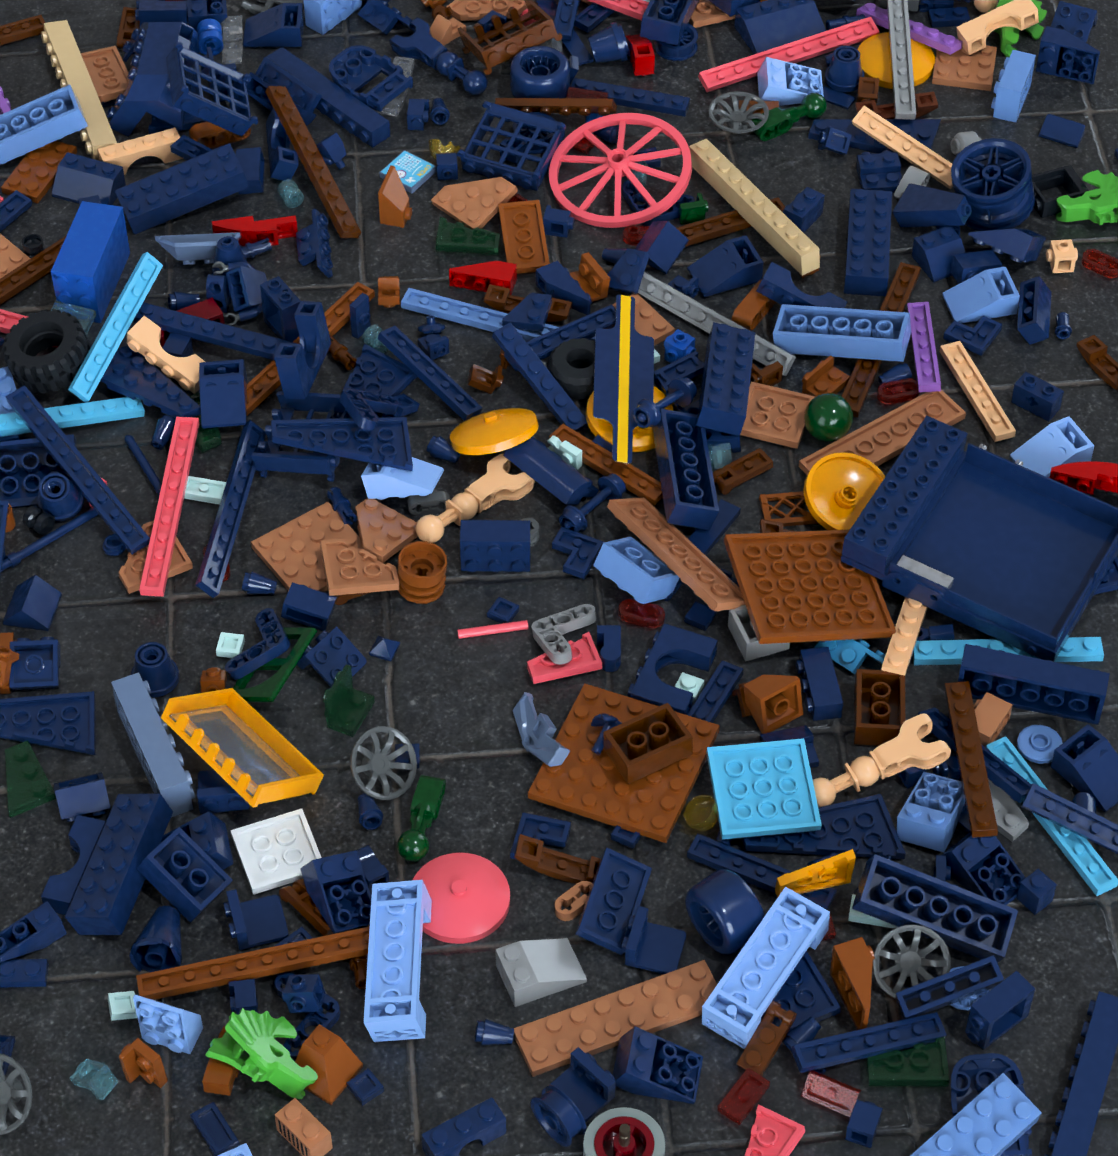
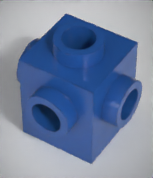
[664,329,696,363]

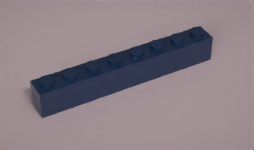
[266,47,390,148]
[1046,991,1118,1156]

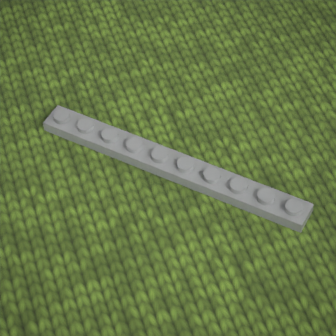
[887,0,916,120]
[638,271,796,376]

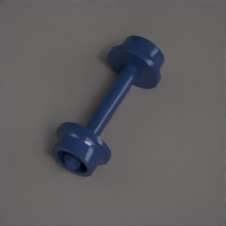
[633,378,697,428]
[559,473,626,532]

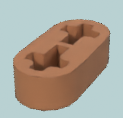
[555,881,592,921]

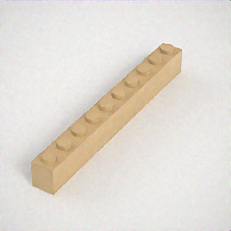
[41,20,117,160]
[689,139,820,276]

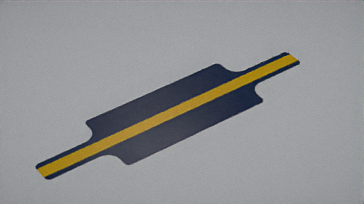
[593,295,654,463]

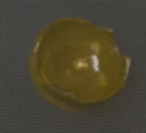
[429,139,461,160]
[683,795,718,831]

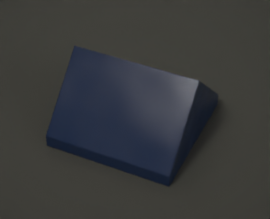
[635,221,689,274]
[3,575,62,631]

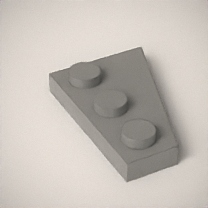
[988,779,1029,842]

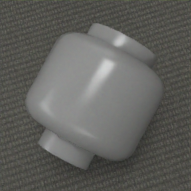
[951,131,982,156]

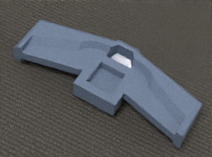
[512,692,570,767]

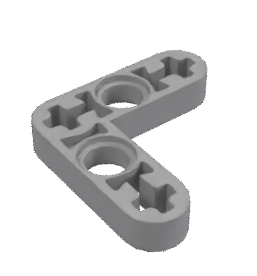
[531,604,597,665]

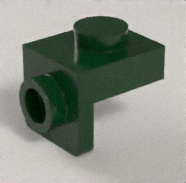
[679,193,708,225]

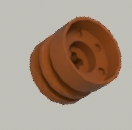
[397,541,447,604]

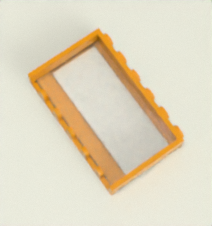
[161,688,324,808]

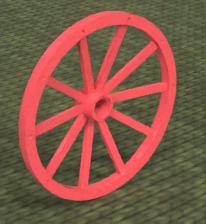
[549,113,692,228]

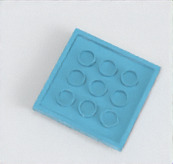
[706,738,822,840]

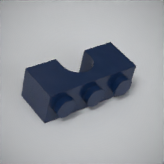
[421,1097,506,1156]

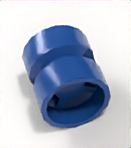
[197,18,223,56]

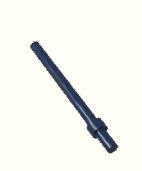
[1,508,99,572]

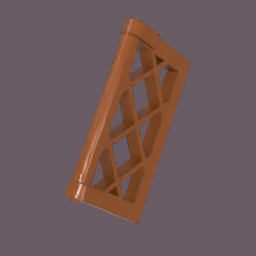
[759,491,819,527]

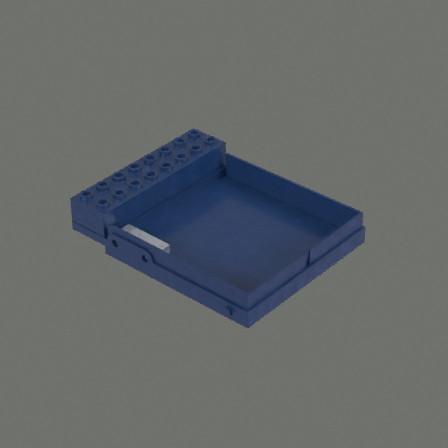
[841,415,1118,662]

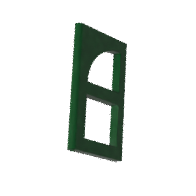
[233,628,317,702]

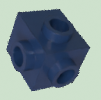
[282,974,326,1013]

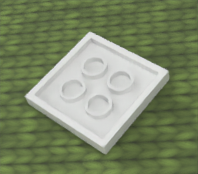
[230,809,321,895]

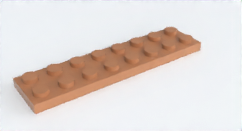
[799,390,966,475]
[607,497,745,612]
[514,960,717,1077]

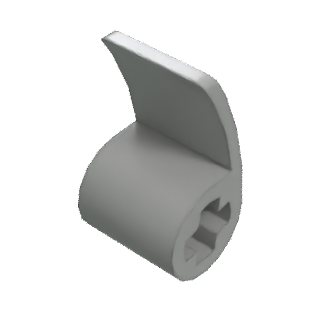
[894,166,930,200]

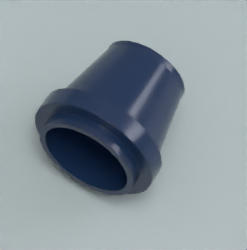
[588,22,630,63]
[825,46,865,92]
[37,473,84,521]
[131,642,179,697]

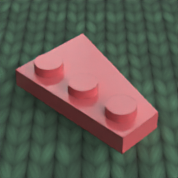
[527,632,602,684]
[745,1104,805,1156]

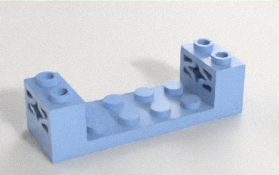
[364,880,432,1042]
[702,886,830,1050]

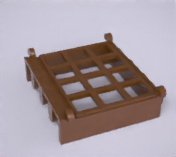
[458,0,562,75]

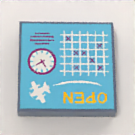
[379,150,437,194]

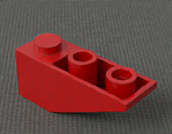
[625,34,655,76]
[449,261,517,295]

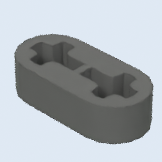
[407,491,451,516]

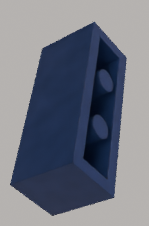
[1017,276,1051,345]
[796,647,843,721]

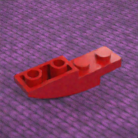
[211,215,298,246]
[1049,461,1118,495]

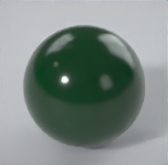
[804,393,853,442]

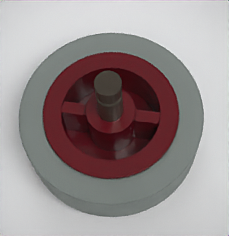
[583,1107,665,1156]

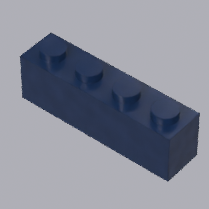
[895,955,1004,1019]

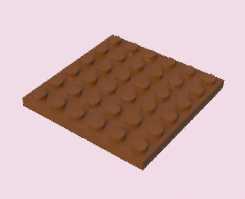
[724,529,896,644]
[528,683,720,843]

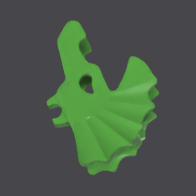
[988,0,1047,57]
[1056,170,1118,225]
[205,1008,318,1099]

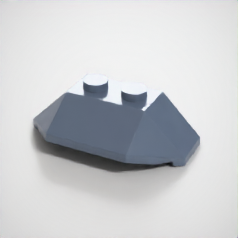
[155,232,241,265]

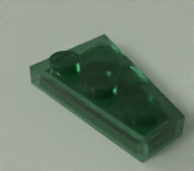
[5,740,56,818]
[867,1037,950,1086]

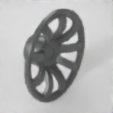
[708,91,769,134]
[350,726,417,800]
[873,924,951,999]
[0,1054,33,1135]

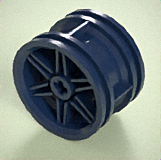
[951,138,1035,231]

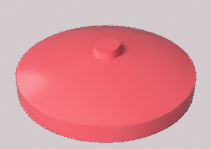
[413,853,510,944]

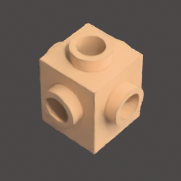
[1046,239,1078,273]

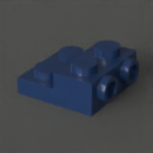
[856,150,902,193]
[9,637,60,690]

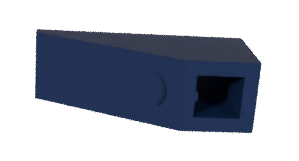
[536,260,592,315]
[0,901,67,962]

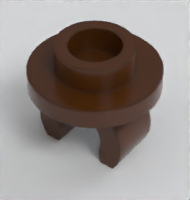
[432,5,453,20]

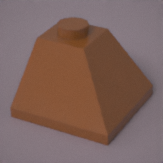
[378,165,412,228]
[743,674,803,734]
[295,1024,363,1105]

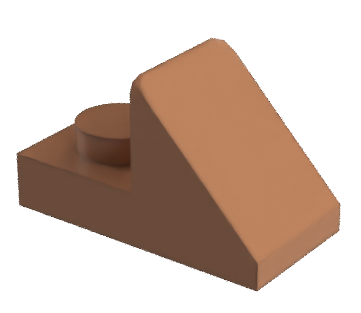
[430,14,466,46]

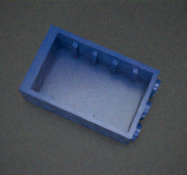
[51,201,130,323]

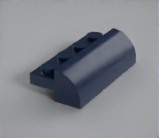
[245,57,322,126]
[503,437,599,505]

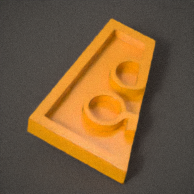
[775,849,856,898]

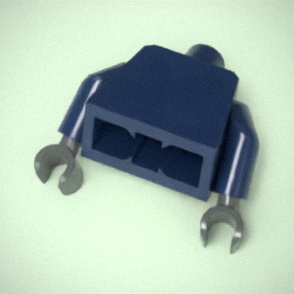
[211,261,267,326]

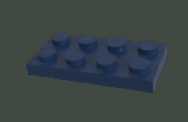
[575,847,652,955]

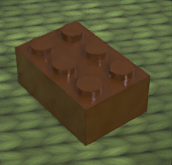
[854,669,906,746]
[603,703,693,784]

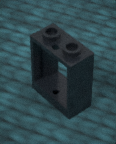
[1032,165,1089,218]

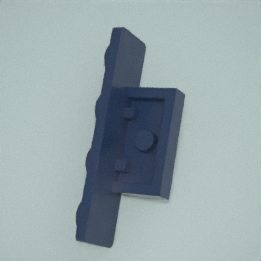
[358,0,413,36]
[296,208,333,278]

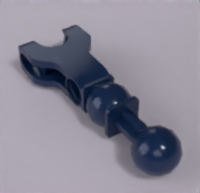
[389,17,488,95]

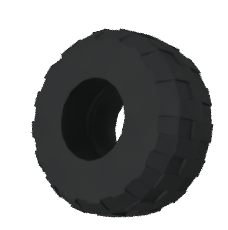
[548,338,595,400]

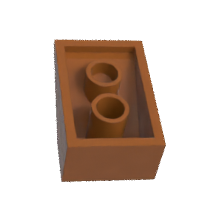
[830,937,875,1030]

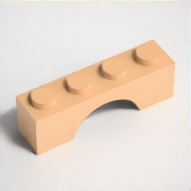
[956,0,1039,55]
[97,128,184,175]
[127,316,205,394]

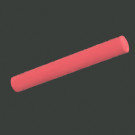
[457,620,528,639]

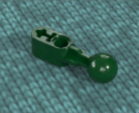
[752,93,827,141]
[397,775,446,862]

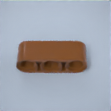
[189,121,251,149]
[732,279,776,331]

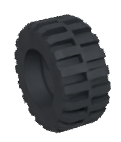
[2,309,91,393]

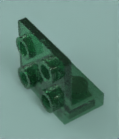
[323,664,375,737]

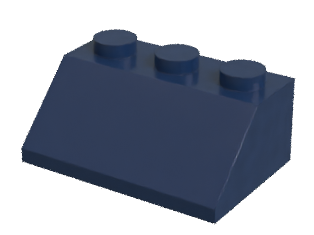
[52,152,126,205]
[137,827,233,923]

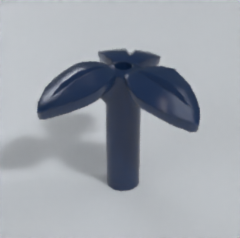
[591,713,622,755]

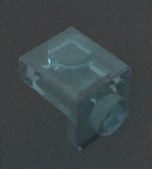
[708,443,732,469]
[70,1059,118,1100]

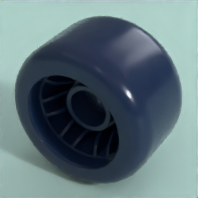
[510,46,570,98]
[685,869,765,954]

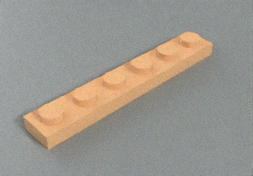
[852,106,953,189]
[939,341,1016,442]
[881,597,927,678]

